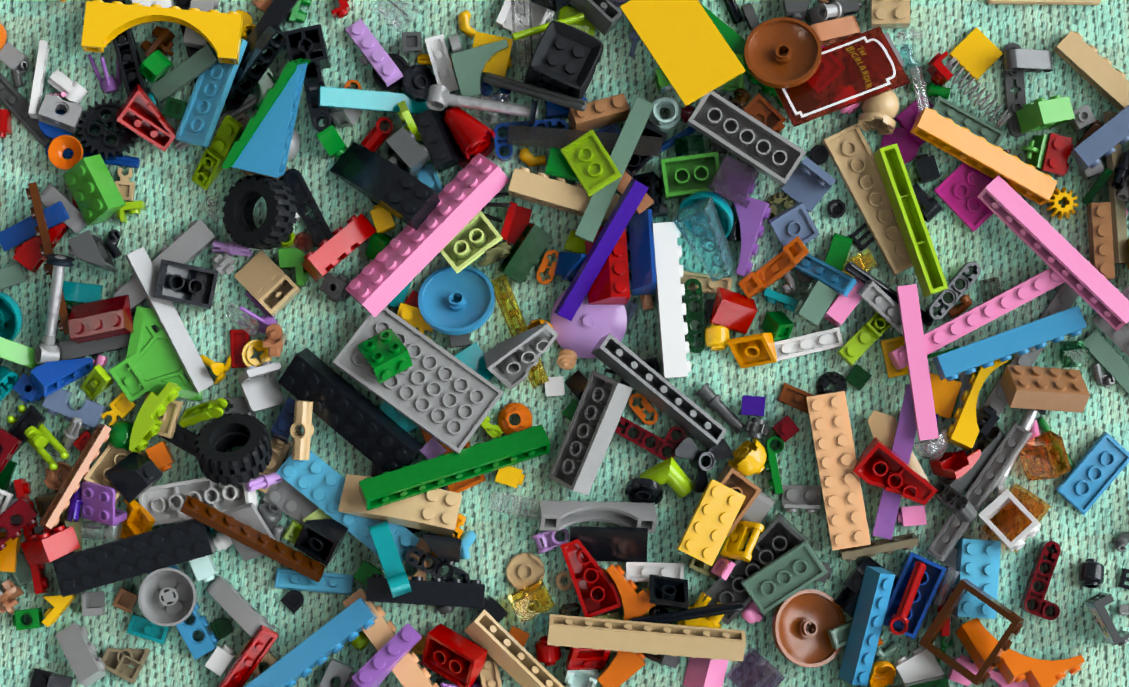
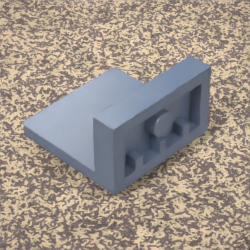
[781,157,836,212]

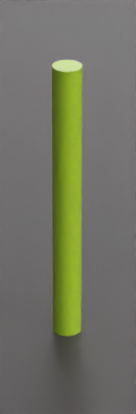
[512,13,585,41]

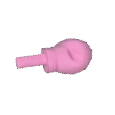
[741,600,763,624]

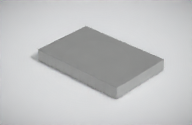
[222,502,276,561]

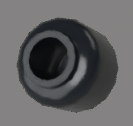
[1078,559,1104,588]

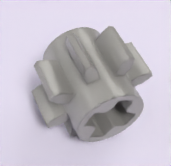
[211,252,235,275]

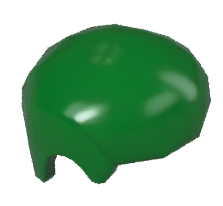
[108,421,133,451]

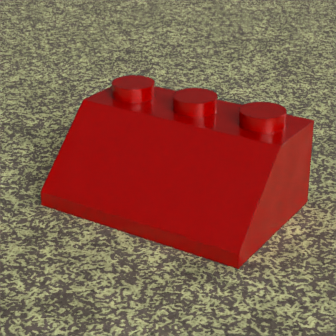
[421,624,488,687]

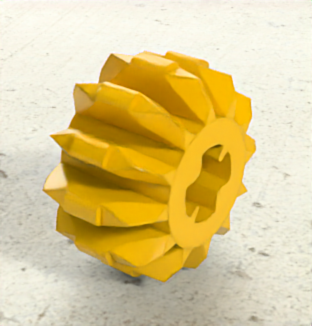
[1046,187,1079,220]

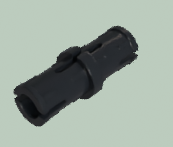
[1111,152,1129,190]

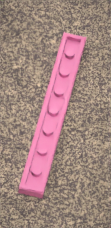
[896,284,939,441]

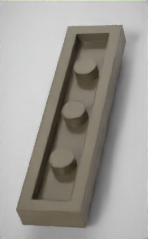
[839,533,919,561]

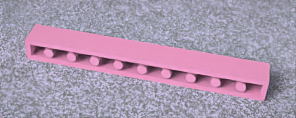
[977,175,1129,331]
[888,268,1065,370]

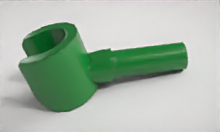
[936,636,954,663]

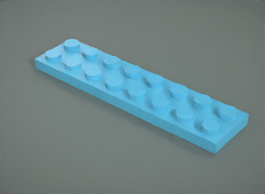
[276,450,420,562]

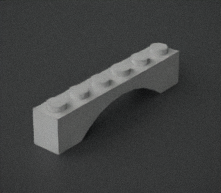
[538,500,657,533]

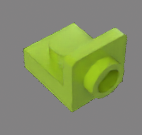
[116,200,145,223]

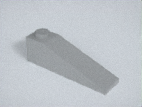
[484,322,559,390]

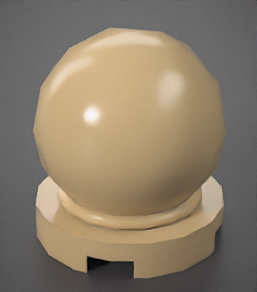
[857,87,899,135]

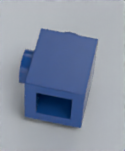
[12,373,43,403]

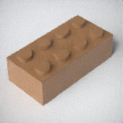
[1000,365,1090,413]

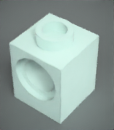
[189,555,218,583]

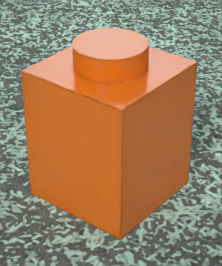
[145,441,175,472]

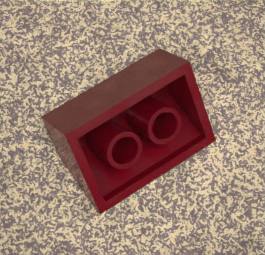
[68,295,134,344]

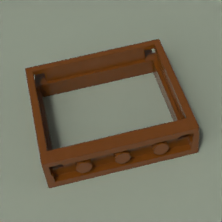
[919,579,1024,685]

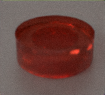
[294,232,314,252]

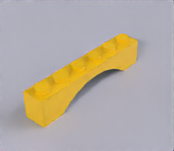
[946,335,1009,451]

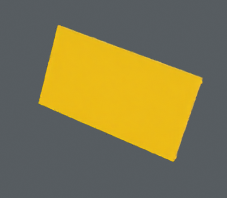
[620,0,745,106]

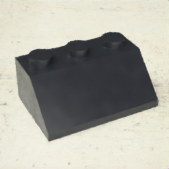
[413,106,474,173]

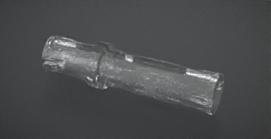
[909,66,930,113]

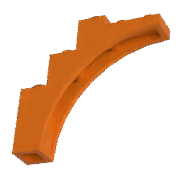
[597,563,655,687]
[955,618,1085,687]

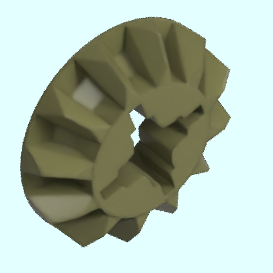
[766,193,795,219]

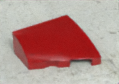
[929,449,982,479]

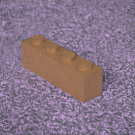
[1087,202,1115,281]

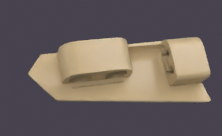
[867,410,931,499]

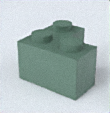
[795,280,838,326]

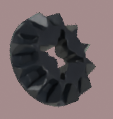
[816,371,847,394]

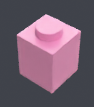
[897,505,927,527]

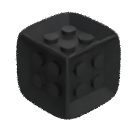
[524,21,604,109]

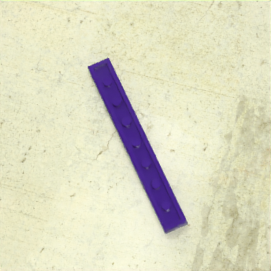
[554,178,649,321]

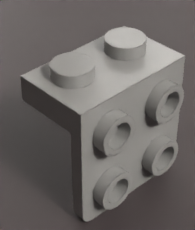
[237,361,284,413]

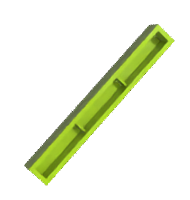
[873,143,948,298]

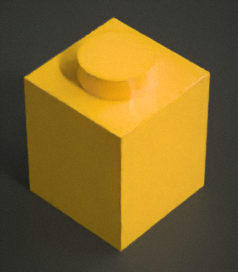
[370,205,396,234]
[495,466,525,488]

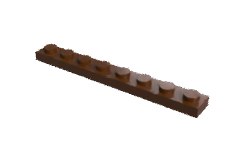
[26,182,69,335]
[180,495,325,582]

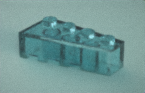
[674,196,735,282]

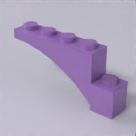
[724,171,771,277]
[350,623,422,687]

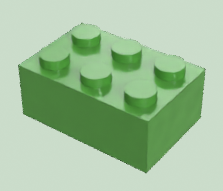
[660,152,723,200]
[63,154,126,226]

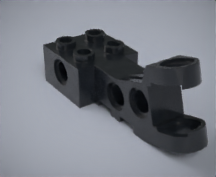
[284,24,334,132]

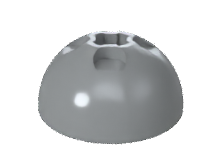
[138,568,197,626]

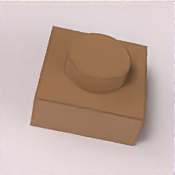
[112,587,138,613]

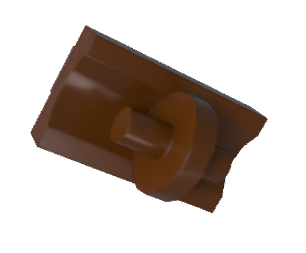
[140,26,175,57]

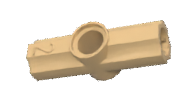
[290,400,314,460]

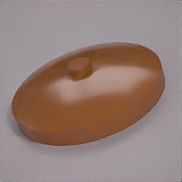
[744,17,822,88]
[772,589,846,667]

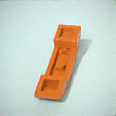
[738,236,809,298]

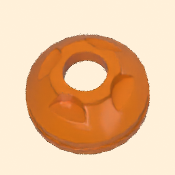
[48,135,84,170]
[498,403,533,435]

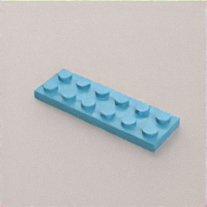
[175,39,248,148]

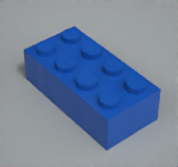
[883,551,947,639]

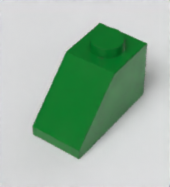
[316,125,347,159]

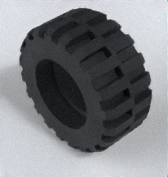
[222,175,298,250]
[194,413,272,486]

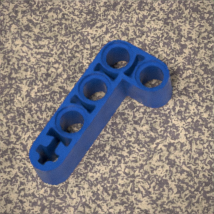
[494,118,568,162]

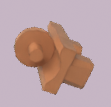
[263,323,286,357]
[0,579,24,614]

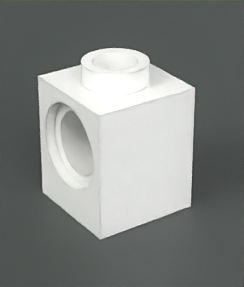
[205,644,236,677]

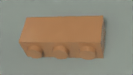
[568,93,630,134]

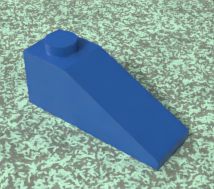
[30,357,93,398]

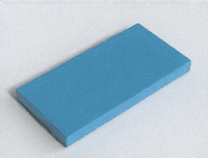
[1054,431,1129,515]

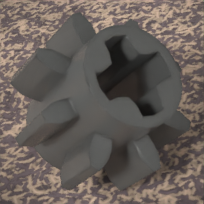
[744,418,769,440]

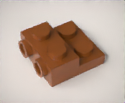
[744,93,786,134]

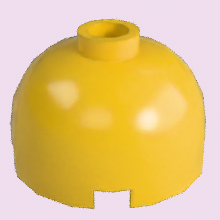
[728,438,767,476]

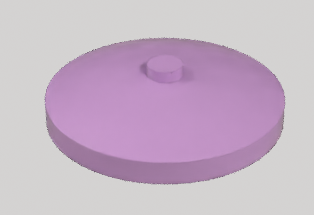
[551,288,627,359]

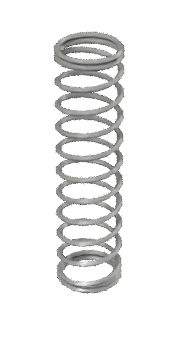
[945,57,1012,129]

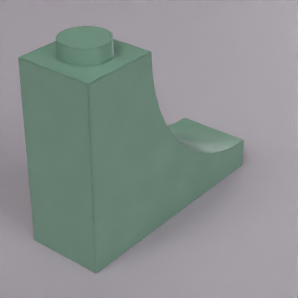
[450,39,509,98]

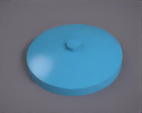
[418,265,495,335]

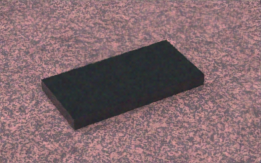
[570,526,648,562]

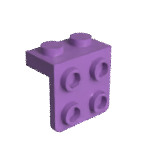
[81,481,127,526]

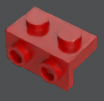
[926,51,953,87]
[1040,133,1073,177]

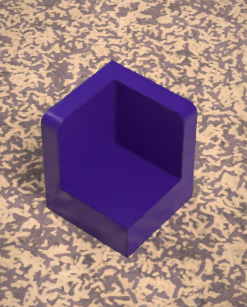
[740,395,766,417]

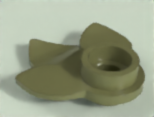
[477,242,512,267]

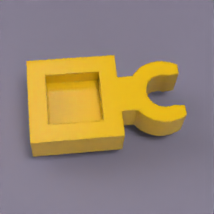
[102,392,137,426]

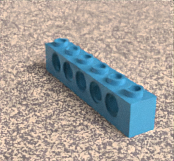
[147,565,218,660]

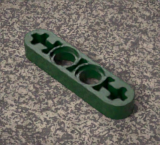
[684,279,705,353]

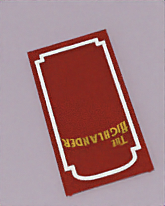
[774,27,910,127]

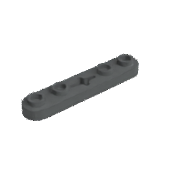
[1002,43,1026,137]

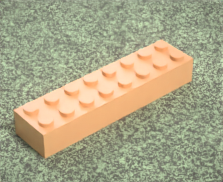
[806,391,871,551]

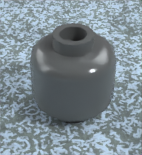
[257,502,282,531]

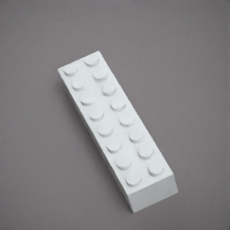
[652,222,691,379]

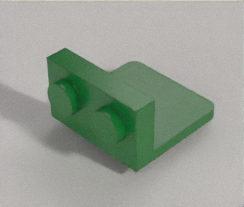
[358,329,413,384]

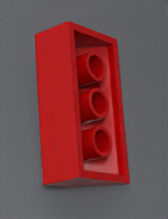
[585,225,630,305]

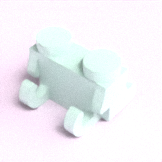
[564,669,599,687]

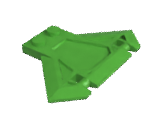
[109,306,204,403]

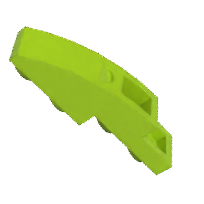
[191,115,244,190]
[837,312,891,366]
[129,382,182,453]

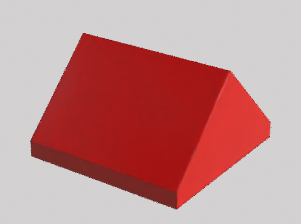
[710,287,757,335]

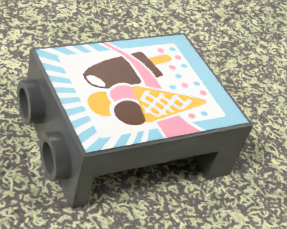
[1085,592,1129,646]

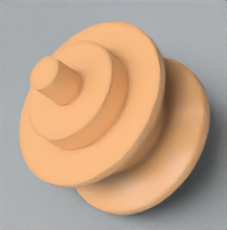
[557,349,577,370]

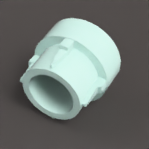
[649,97,681,131]

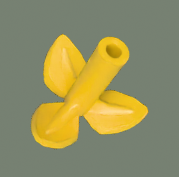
[200,355,231,385]

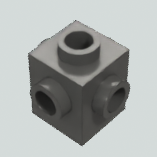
[319,273,350,302]

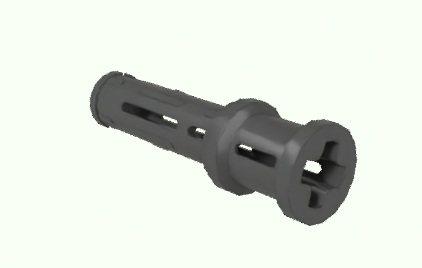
[695,382,746,434]

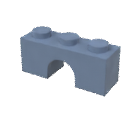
[42,388,108,430]

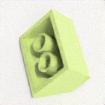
[440,211,503,274]

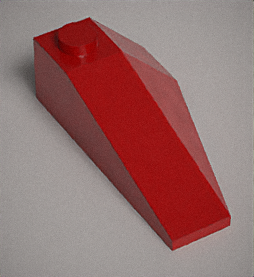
[852,437,938,505]
[560,539,622,617]

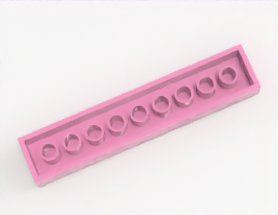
[345,153,510,317]

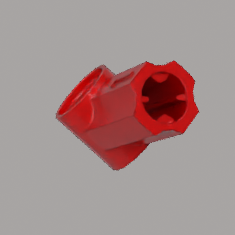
[361,117,394,153]

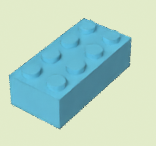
[952,538,1001,619]

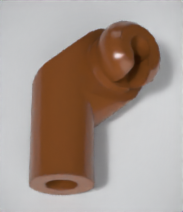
[948,294,972,318]

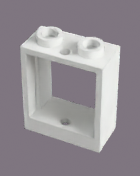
[978,489,1041,552]

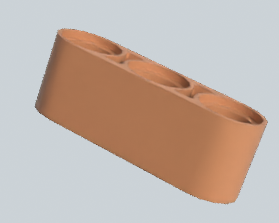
[810,15,861,46]

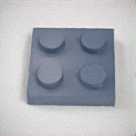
[768,201,820,248]

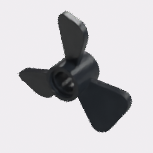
[673,437,732,493]

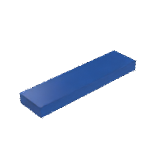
[0,201,70,252]

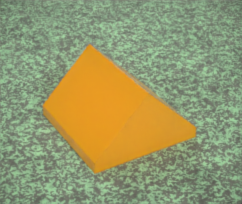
[727,333,777,369]

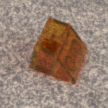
[1019,430,1071,481]

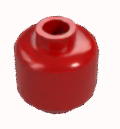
[535,636,562,666]

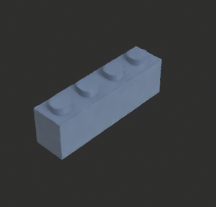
[1070,106,1129,170]

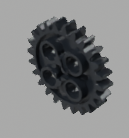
[77,99,139,160]

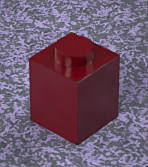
[771,415,800,442]

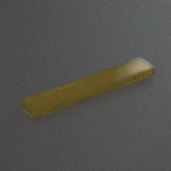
[491,275,549,388]

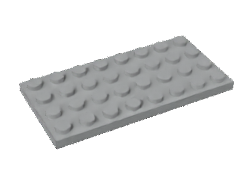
[333,307,504,454]

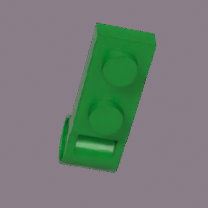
[764,436,784,494]

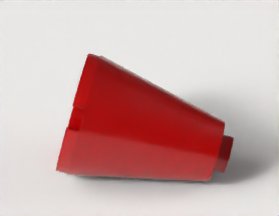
[444,106,496,159]

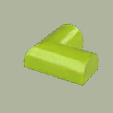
[640,457,693,498]

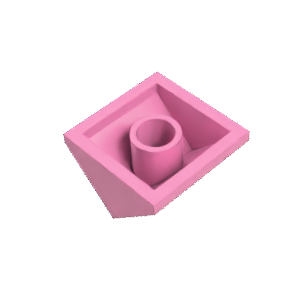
[683,657,729,687]

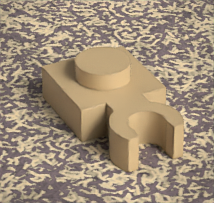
[115,168,135,202]

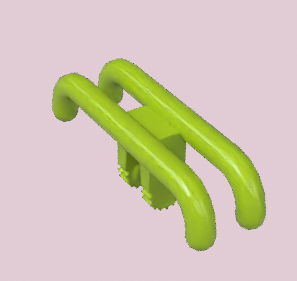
[6,405,69,471]

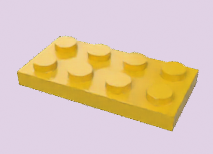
[676,479,746,566]

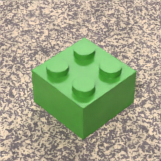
[1016,95,1075,133]

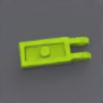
[179,398,228,428]

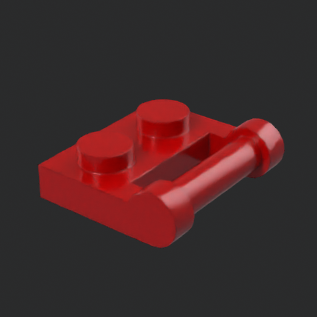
[565,647,611,670]

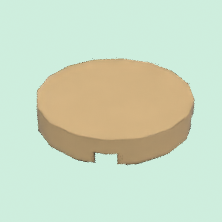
[507,552,545,591]

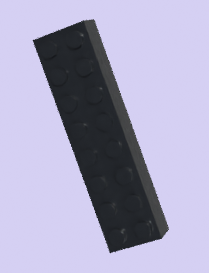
[278,348,424,472]
[52,518,217,597]

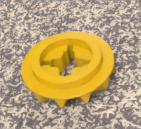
[241,339,272,368]

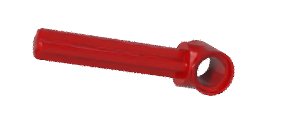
[887,561,926,635]

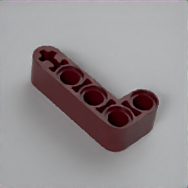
[614,416,685,460]
[1020,541,1061,620]

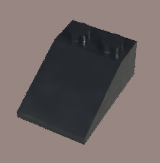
[154,259,219,310]

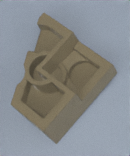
[102,648,151,685]

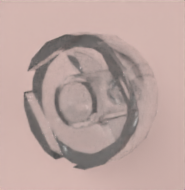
[913,425,950,460]

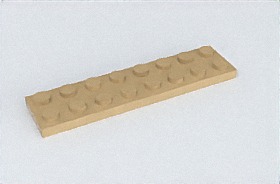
[822,123,913,276]

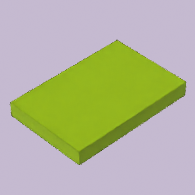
[560,129,622,197]

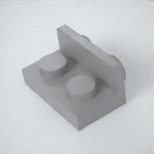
[781,485,822,513]

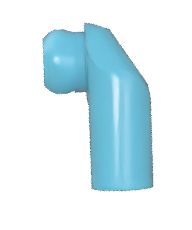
[461,530,476,559]

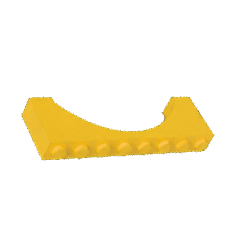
[81,0,243,65]

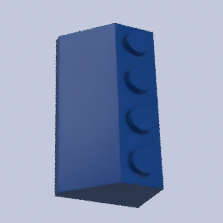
[626,209,656,296]

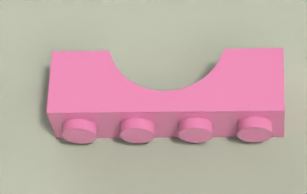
[947,655,1030,687]

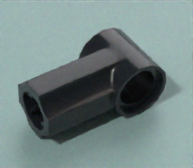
[912,183,942,222]

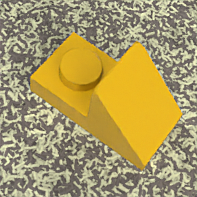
[42,594,77,627]

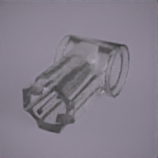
[81,521,122,542]

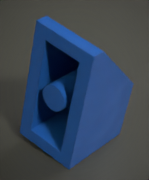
[555,252,587,282]

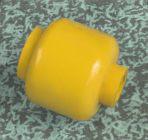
[705,323,730,351]

